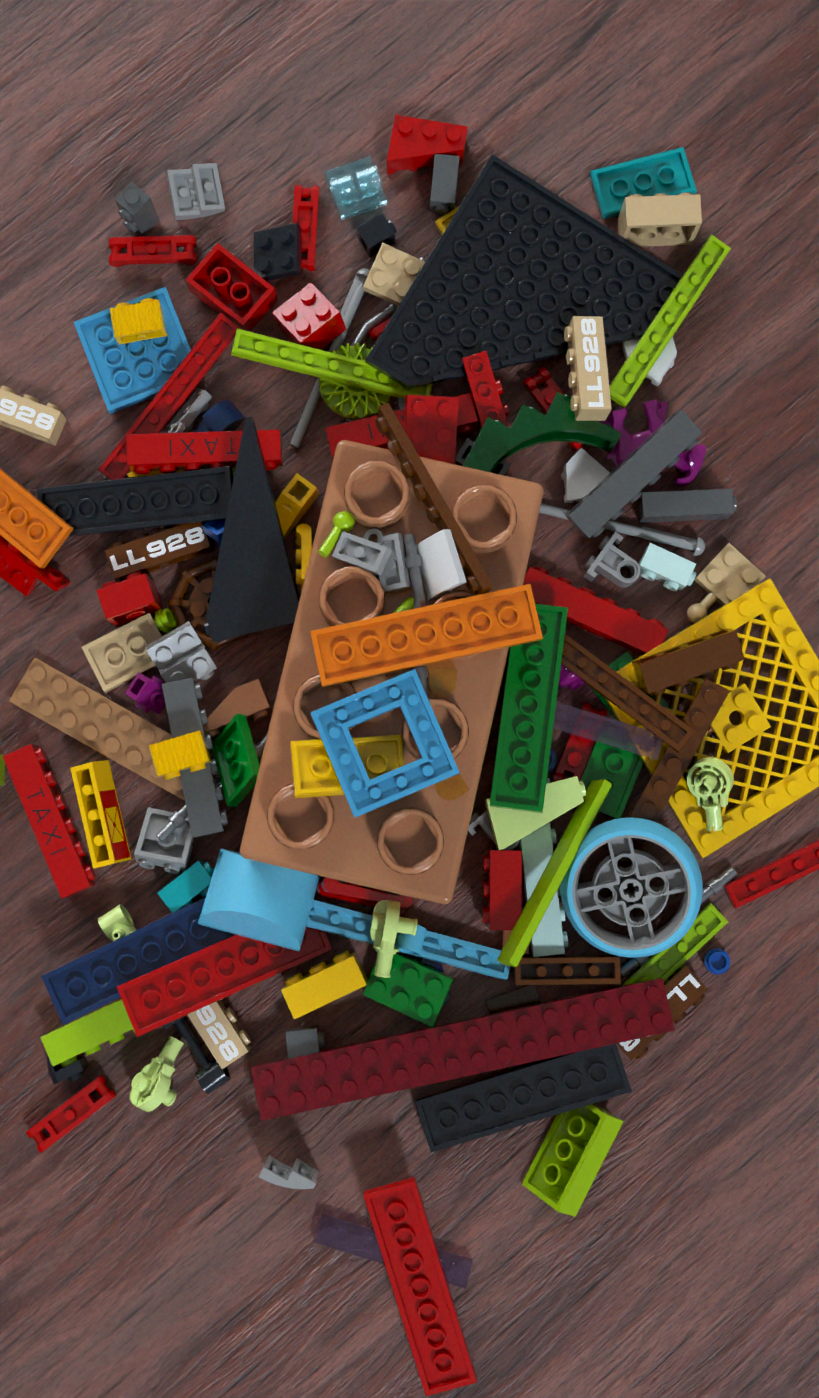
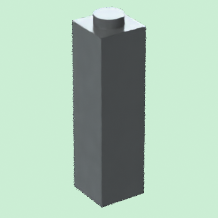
[638,489,737,523]

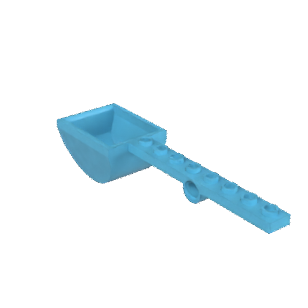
[198,848,510,980]

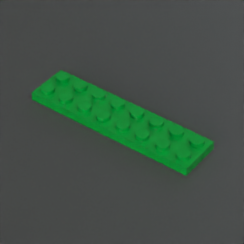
[490,604,568,813]

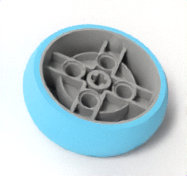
[560,818,703,958]

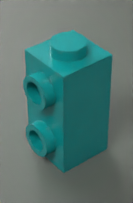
[157,860,214,913]

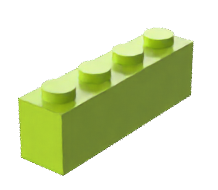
[40,999,135,1067]

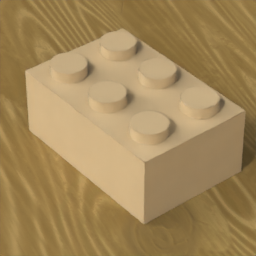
[618,192,702,247]

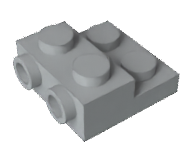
[145,621,217,683]
[134,807,194,874]

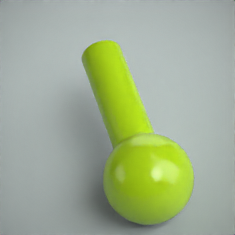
[318,511,355,558]

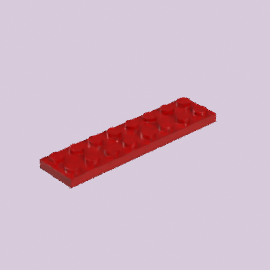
[117,927,332,1037]
[363,1177,477,1396]

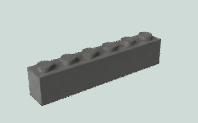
[565,410,702,538]
[162,678,229,838]

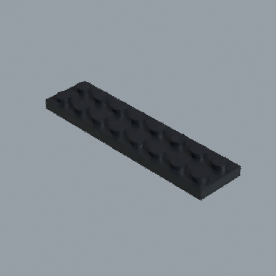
[36,466,233,537]
[415,1040,632,1153]

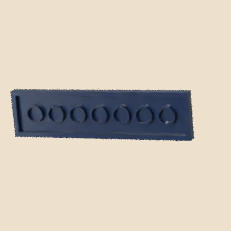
[41,898,235,1025]

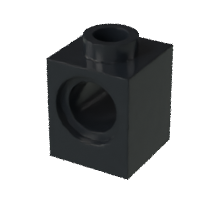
[357,213,397,258]

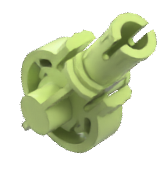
[687,756,734,831]
[370,900,418,978]
[130,1036,184,1112]

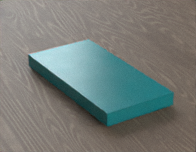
[589,147,697,220]

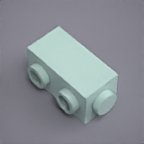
[639,543,697,591]

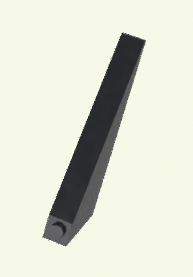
[204,416,300,642]

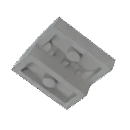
[166,163,225,220]
[259,1155,319,1189]

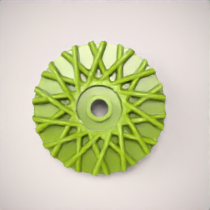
[318,343,391,420]

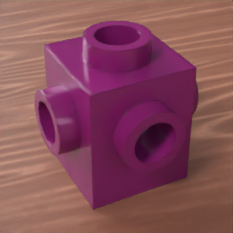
[125,672,166,714]

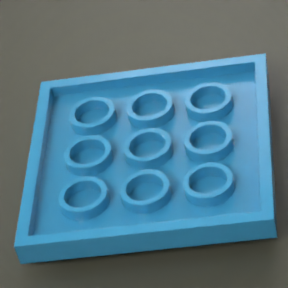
[73,287,191,414]

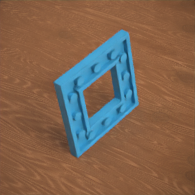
[310,669,460,818]

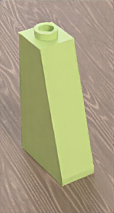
[485,776,586,850]

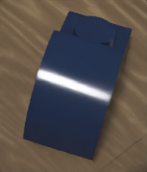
[192,400,245,432]

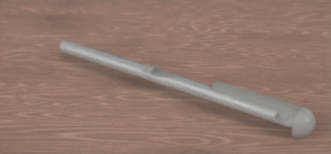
[289,269,370,449]
[539,503,705,556]

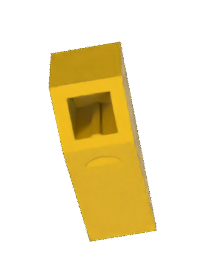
[275,473,319,539]

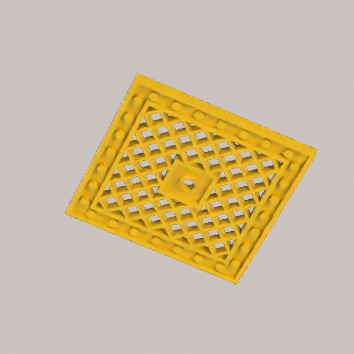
[605,578,819,858]

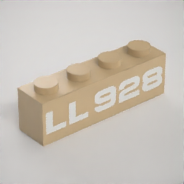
[564,316,612,421]
[0,386,67,446]
[187,999,251,1069]

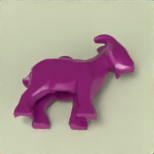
[598,399,706,487]

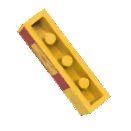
[70,760,131,869]

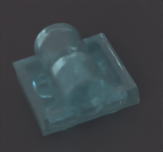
[324,156,387,220]

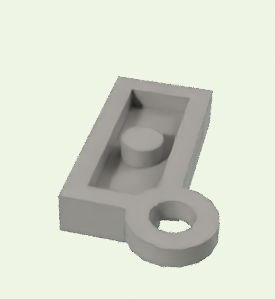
[166,388,212,433]
[363,528,411,594]

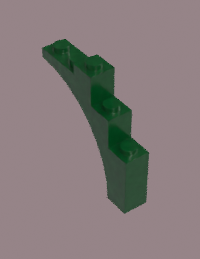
[463,392,621,473]

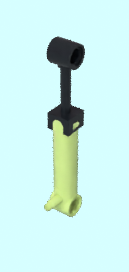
[98,904,231,1094]

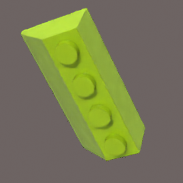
[522,1103,624,1217]

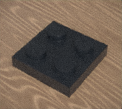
[254,223,302,281]

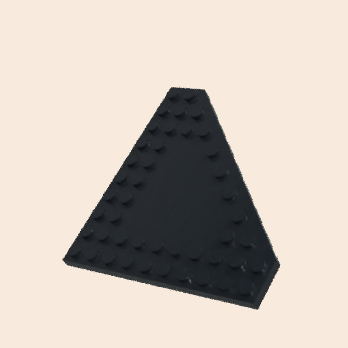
[365,154,683,389]

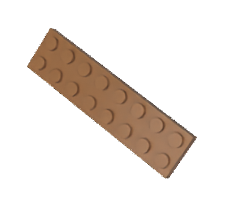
[9,658,185,800]

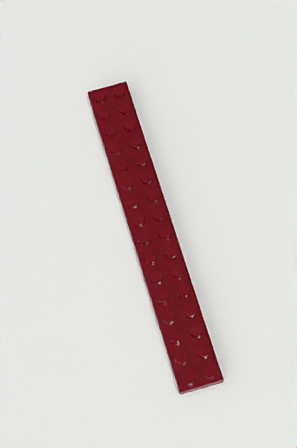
[251,977,675,1121]

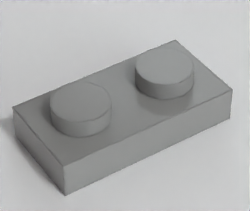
[332,532,392,576]

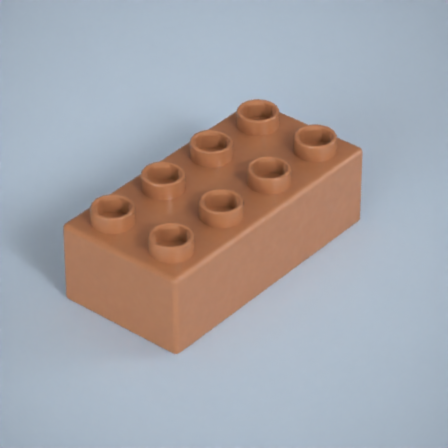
[240,440,544,904]

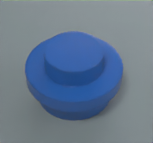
[704,948,730,975]

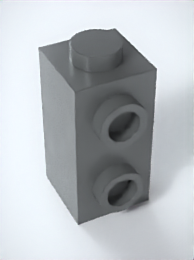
[430,154,459,216]
[115,182,159,236]

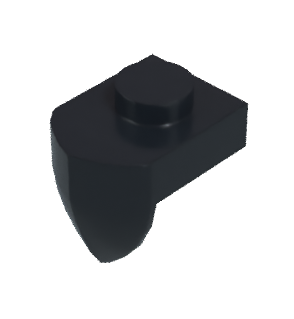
[47,1054,89,1084]

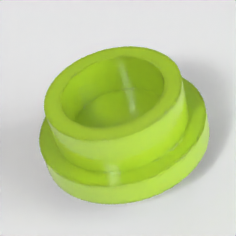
[154,609,176,633]

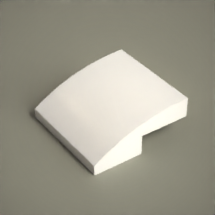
[416,529,466,601]

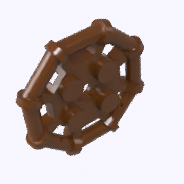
[168,557,250,650]

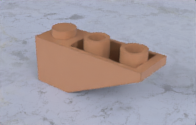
[204,679,272,738]

